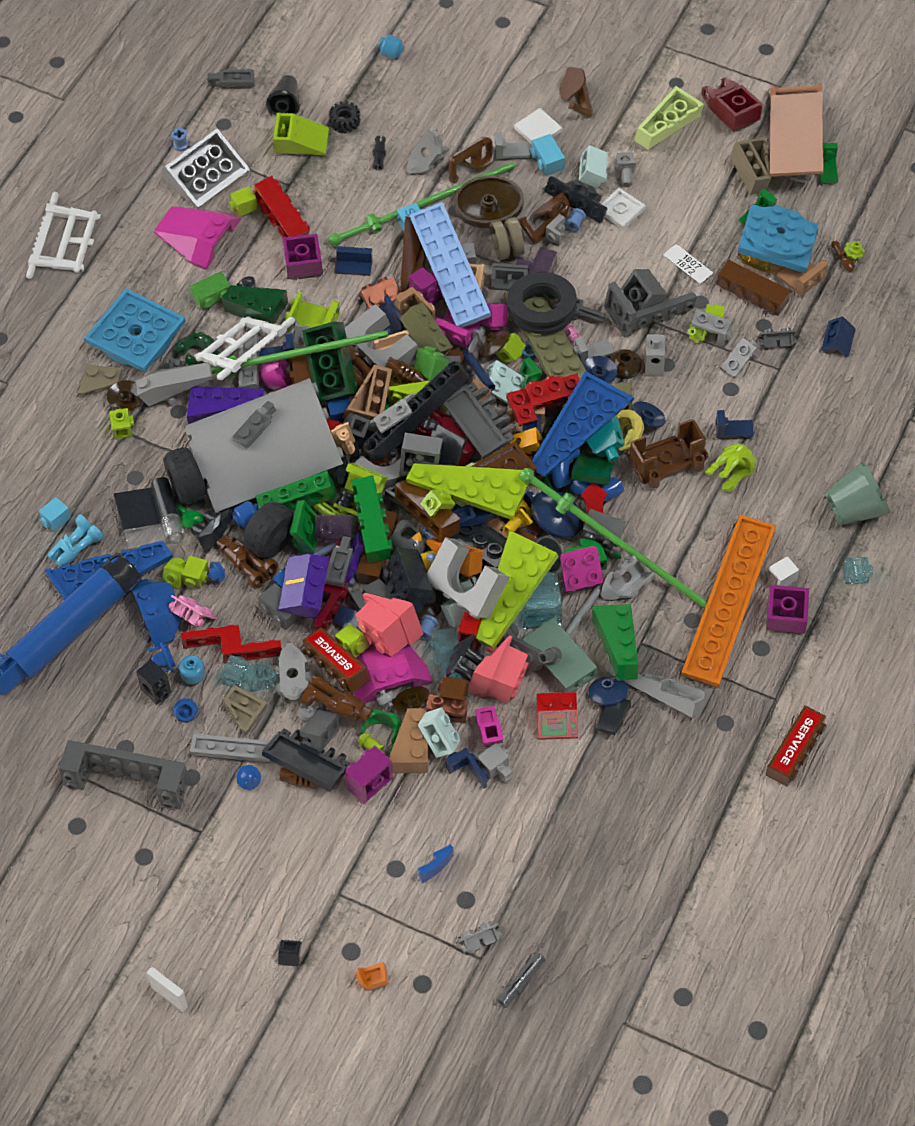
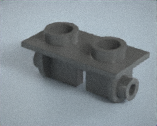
[758,328,797,349]

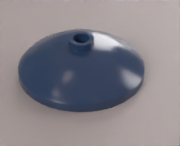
[531,491,583,539]

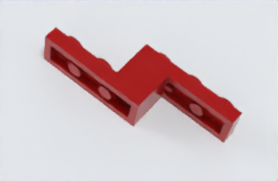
[181,625,282,664]

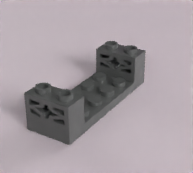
[58,740,189,810]

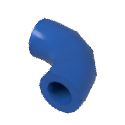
[550,448,580,490]
[571,477,624,501]

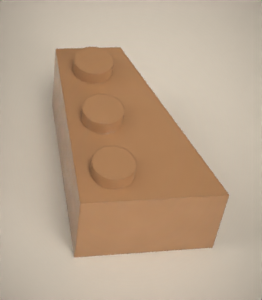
[342,365,392,420]

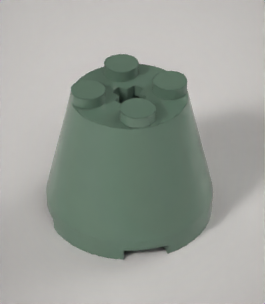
[824,462,890,526]

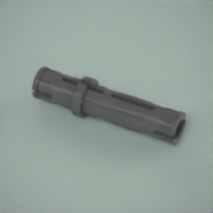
[497,952,545,1008]

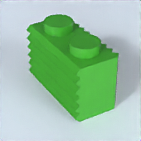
[189,271,230,309]
[414,346,449,380]

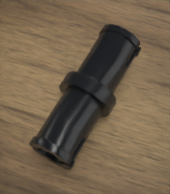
[373,136,386,170]

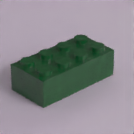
[302,321,358,403]

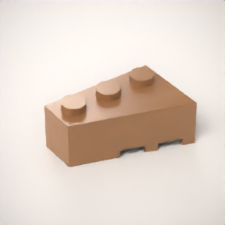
[389,708,428,773]

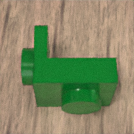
[519,357,542,389]

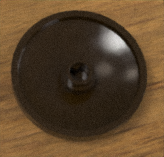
[454,176,524,228]

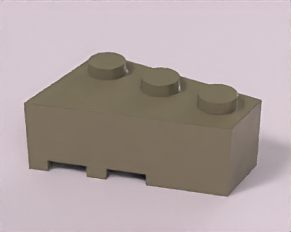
[730,137,771,195]

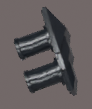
[191,509,233,552]
[446,634,485,681]

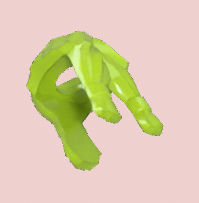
[705,443,757,492]

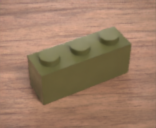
[400,303,453,355]

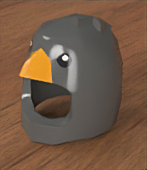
[390,520,427,557]

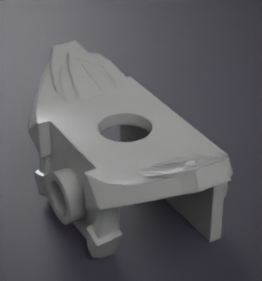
[406,128,450,175]
[367,393,416,434]
[600,555,655,600]
[276,643,311,702]

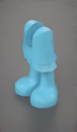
[47,514,104,568]

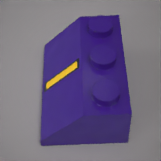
[278,553,329,619]

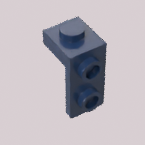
[446,748,489,789]

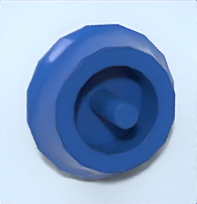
[208,561,225,584]
[173,698,198,722]
[236,765,261,790]

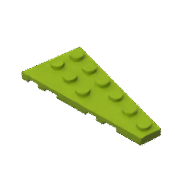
[406,463,534,520]
[476,531,558,649]

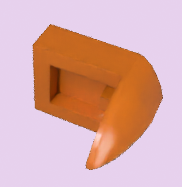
[356,962,389,991]

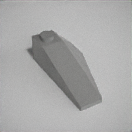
[136,363,212,406]

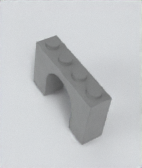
[345,304,419,379]
[427,537,510,619]

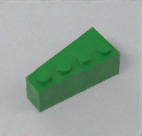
[351,475,393,563]
[592,604,638,680]

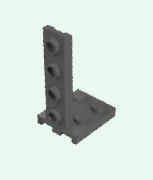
[604,282,697,337]

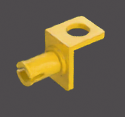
[502,500,533,535]

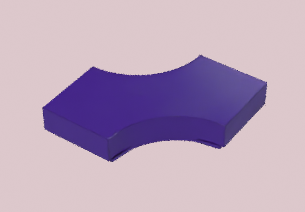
[345,533,365,583]

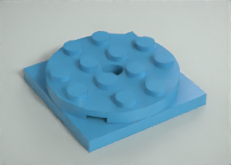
[737,204,819,273]
[84,288,186,372]

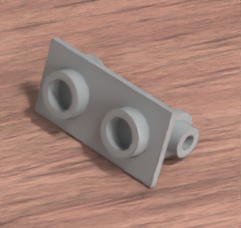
[457,921,502,954]

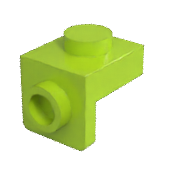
[421,490,455,516]
[162,558,187,589]

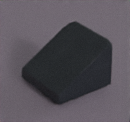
[278,940,302,966]

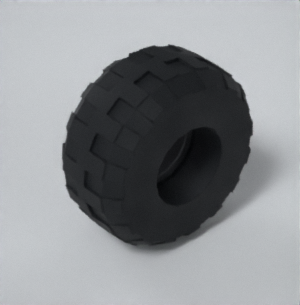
[163,447,207,505]
[243,502,294,559]

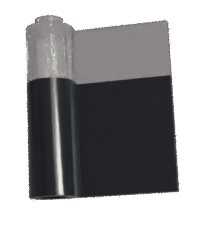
[113,477,185,551]

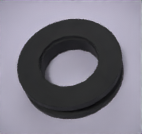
[508,272,577,334]

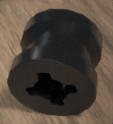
[336,488,355,509]

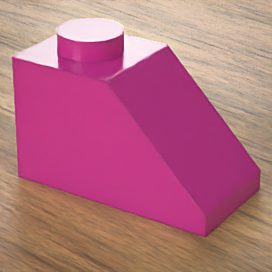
[481,302,508,330]

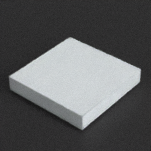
[514,108,562,144]
[601,188,646,230]
[146,967,188,1012]

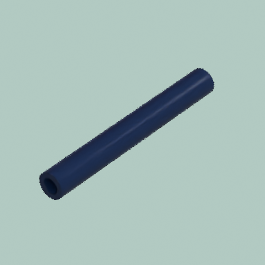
[462,349,495,391]

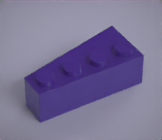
[186,386,266,424]

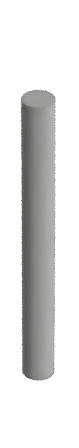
[565,579,605,637]

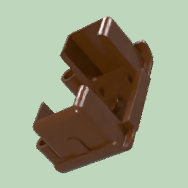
[625,419,709,488]

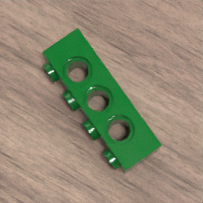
[256,471,337,512]

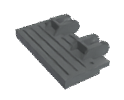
[443,382,517,459]

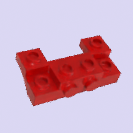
[506,373,580,427]

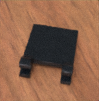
[422,419,467,466]

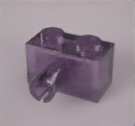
[515,247,557,274]
[315,515,358,542]

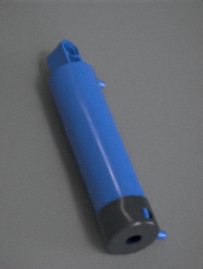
[0,552,142,695]

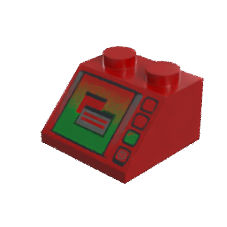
[536,692,578,740]

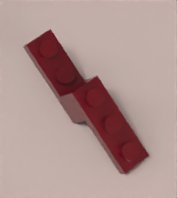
[313,540,350,632]

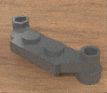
[501,623,562,671]

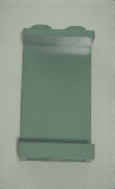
[522,618,597,693]

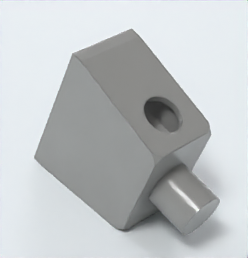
[645,334,665,376]

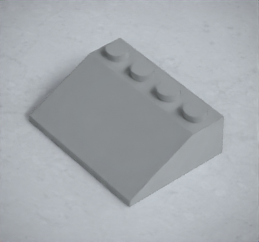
[161,129,250,208]

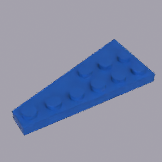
[532,371,634,477]
[44,541,173,600]

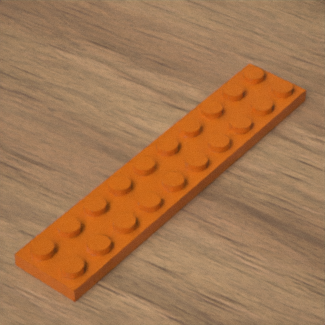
[681,515,776,688]

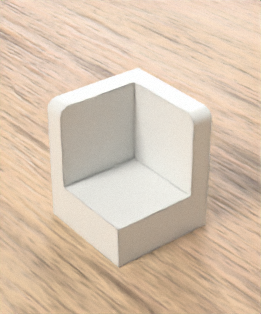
[769,556,799,586]

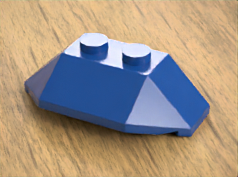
[130,579,183,647]

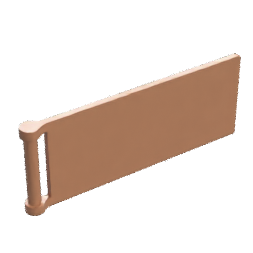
[770,83,823,176]

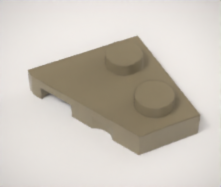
[78,365,122,397]
[223,685,267,735]

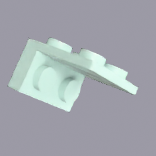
[480,360,525,405]

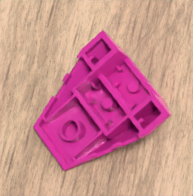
[154,206,241,270]
[353,644,433,703]

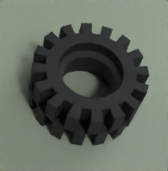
[329,101,360,133]

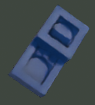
[418,844,454,883]

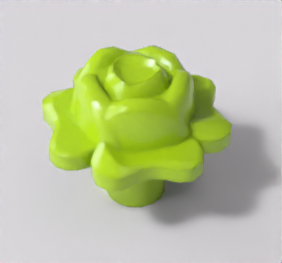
[843,241,865,260]
[687,324,708,343]

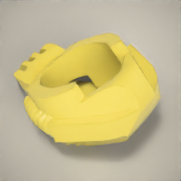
[616,410,644,451]

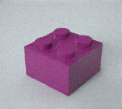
[282,234,323,279]
[766,585,809,634]
[345,746,393,804]

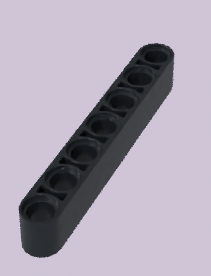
[363,361,469,462]

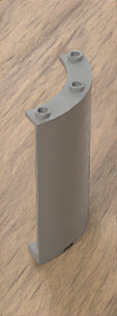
[185,378,344,512]

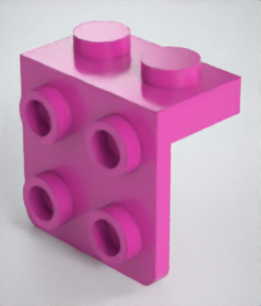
[435,311,481,349]
[560,546,604,591]

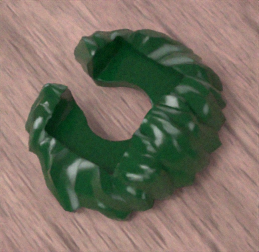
[175,332,219,367]

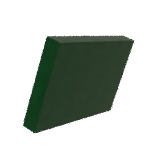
[571,452,615,485]

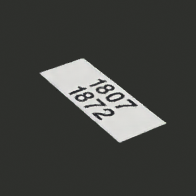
[663,244,713,284]

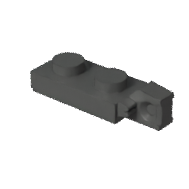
[207,69,254,87]
[232,401,276,448]
[325,536,353,587]

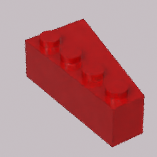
[253,175,310,238]

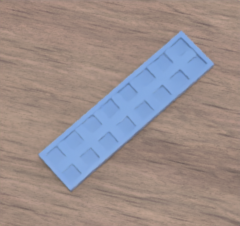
[410,202,491,328]

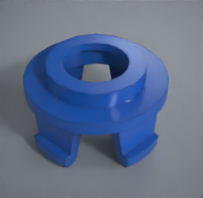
[148,642,176,673]

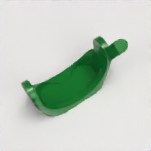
[361,709,402,754]

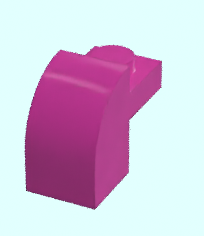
[475,706,504,747]

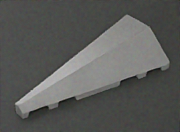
[608,665,713,718]

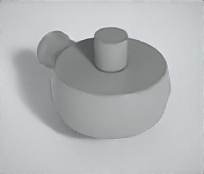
[377,690,396,707]
[298,705,322,722]

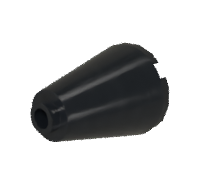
[266,75,300,116]

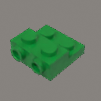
[290,500,322,554]

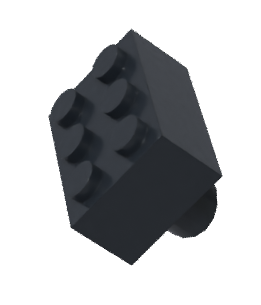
[383,547,436,617]

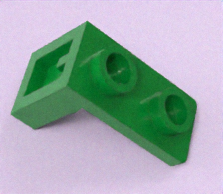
[820,143,839,183]

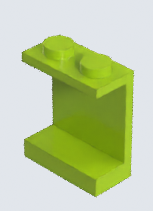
[285,292,340,331]
[333,463,388,520]

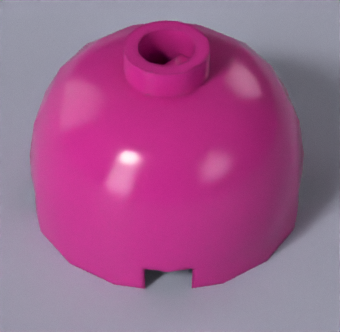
[258,359,291,391]

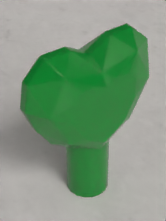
[176,504,204,528]

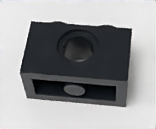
[136,659,171,705]

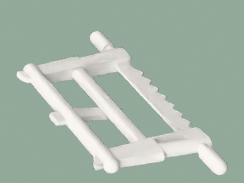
[26,192,101,279]
[194,316,295,380]

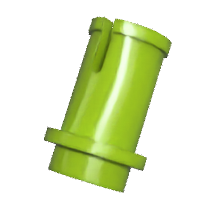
[358,733,385,752]

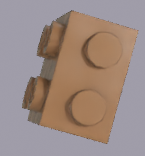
[777,260,828,296]
[395,287,436,320]

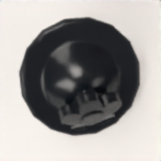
[236,276,256,287]

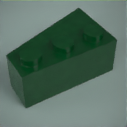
[222,285,288,324]

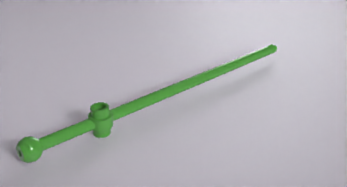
[328,163,515,247]
[211,331,389,377]
[519,468,707,609]

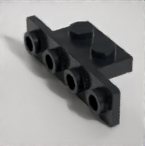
[544,176,608,223]

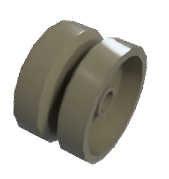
[490,217,524,261]

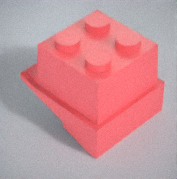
[355,593,424,657]
[468,635,529,703]

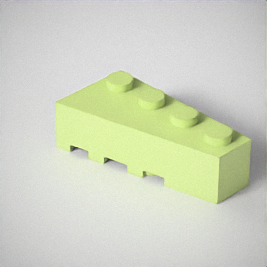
[634,86,704,150]

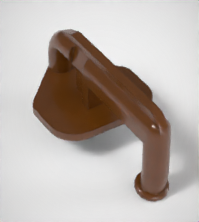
[560,67,593,117]
[449,137,493,183]
[517,192,570,243]

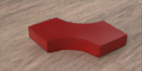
[581,483,607,524]

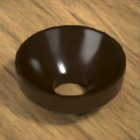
[610,349,642,379]

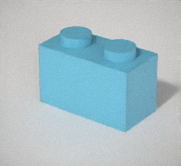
[530,134,565,176]

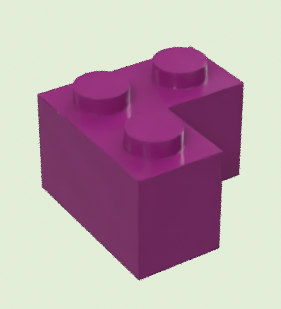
[409,267,444,305]

